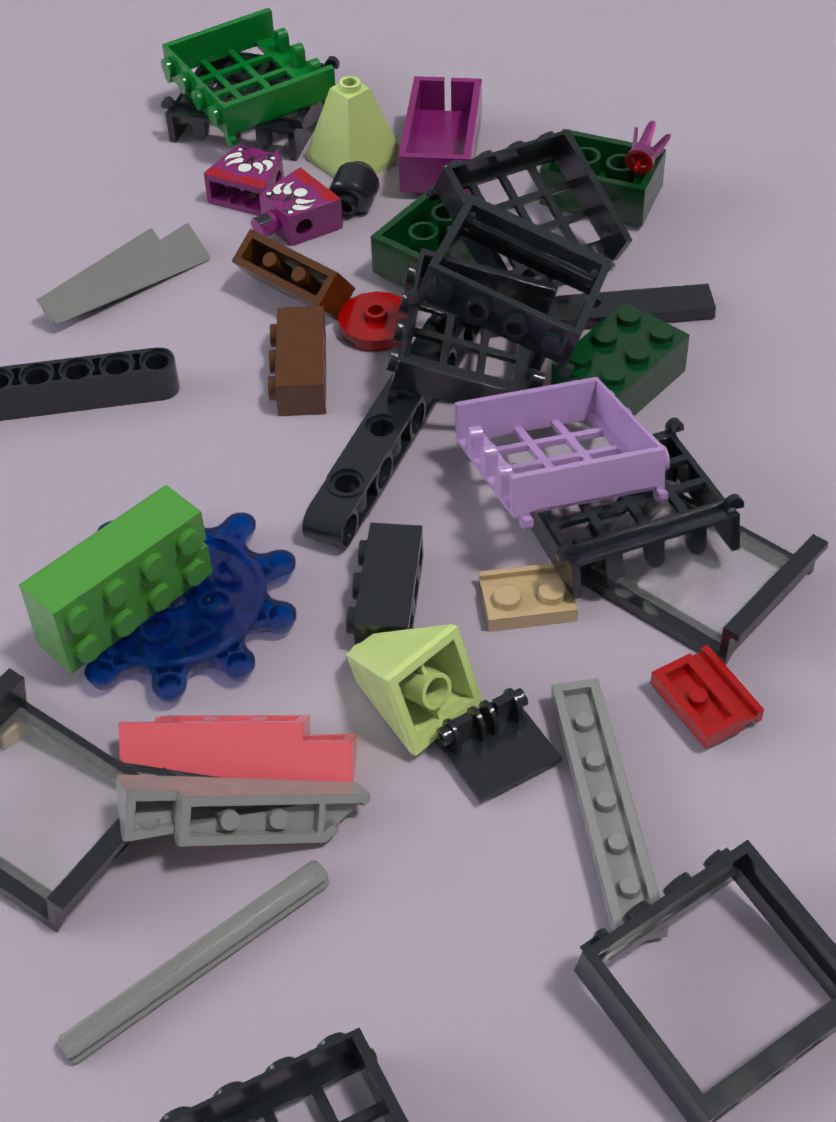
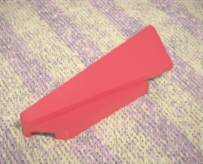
[118,715,357,782]

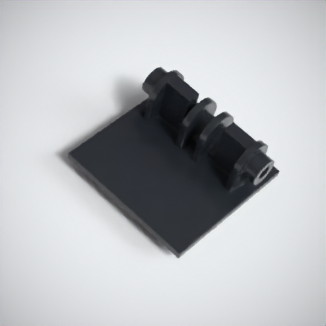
[435,688,562,803]

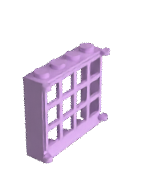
[454,377,670,530]

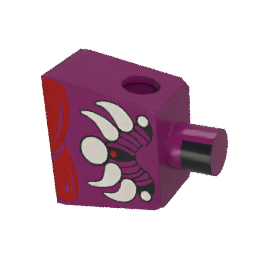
[204,144,284,216]
[251,167,343,246]

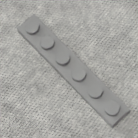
[551,678,668,940]

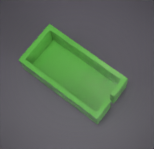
[19,485,213,674]

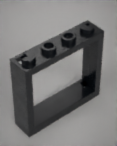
[574,840,836,1122]

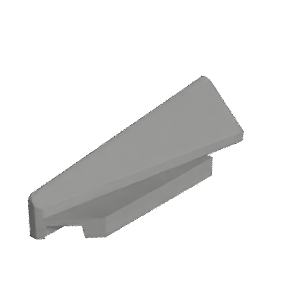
[37,223,210,324]
[116,774,370,847]

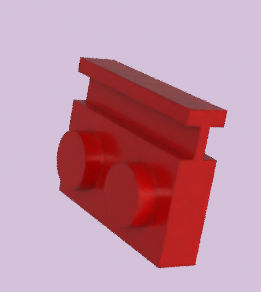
[650,645,764,749]

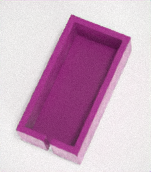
[398,76,482,194]

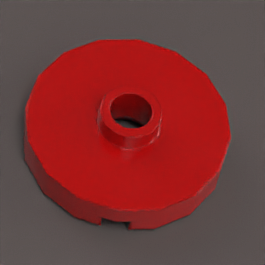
[338,291,405,352]

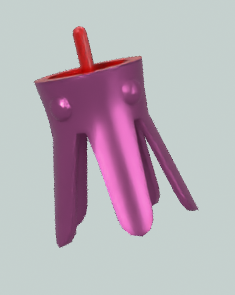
[625,120,671,174]

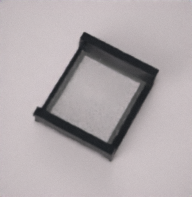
[572,457,829,665]
[0,668,177,933]

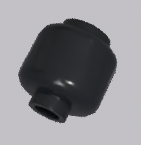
[329,161,380,215]

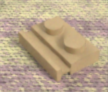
[479,563,578,632]

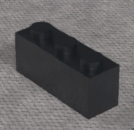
[346,522,424,645]

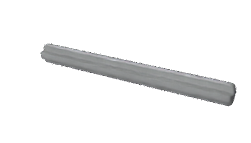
[58,860,329,1064]

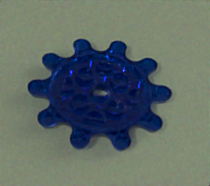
[84,512,297,703]

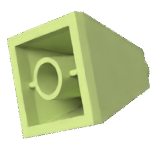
[306,76,400,177]
[346,624,483,756]

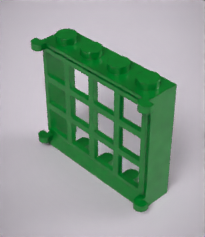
[161,7,336,148]

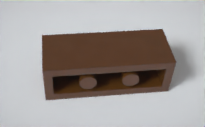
[232,229,356,321]
[268,306,326,416]

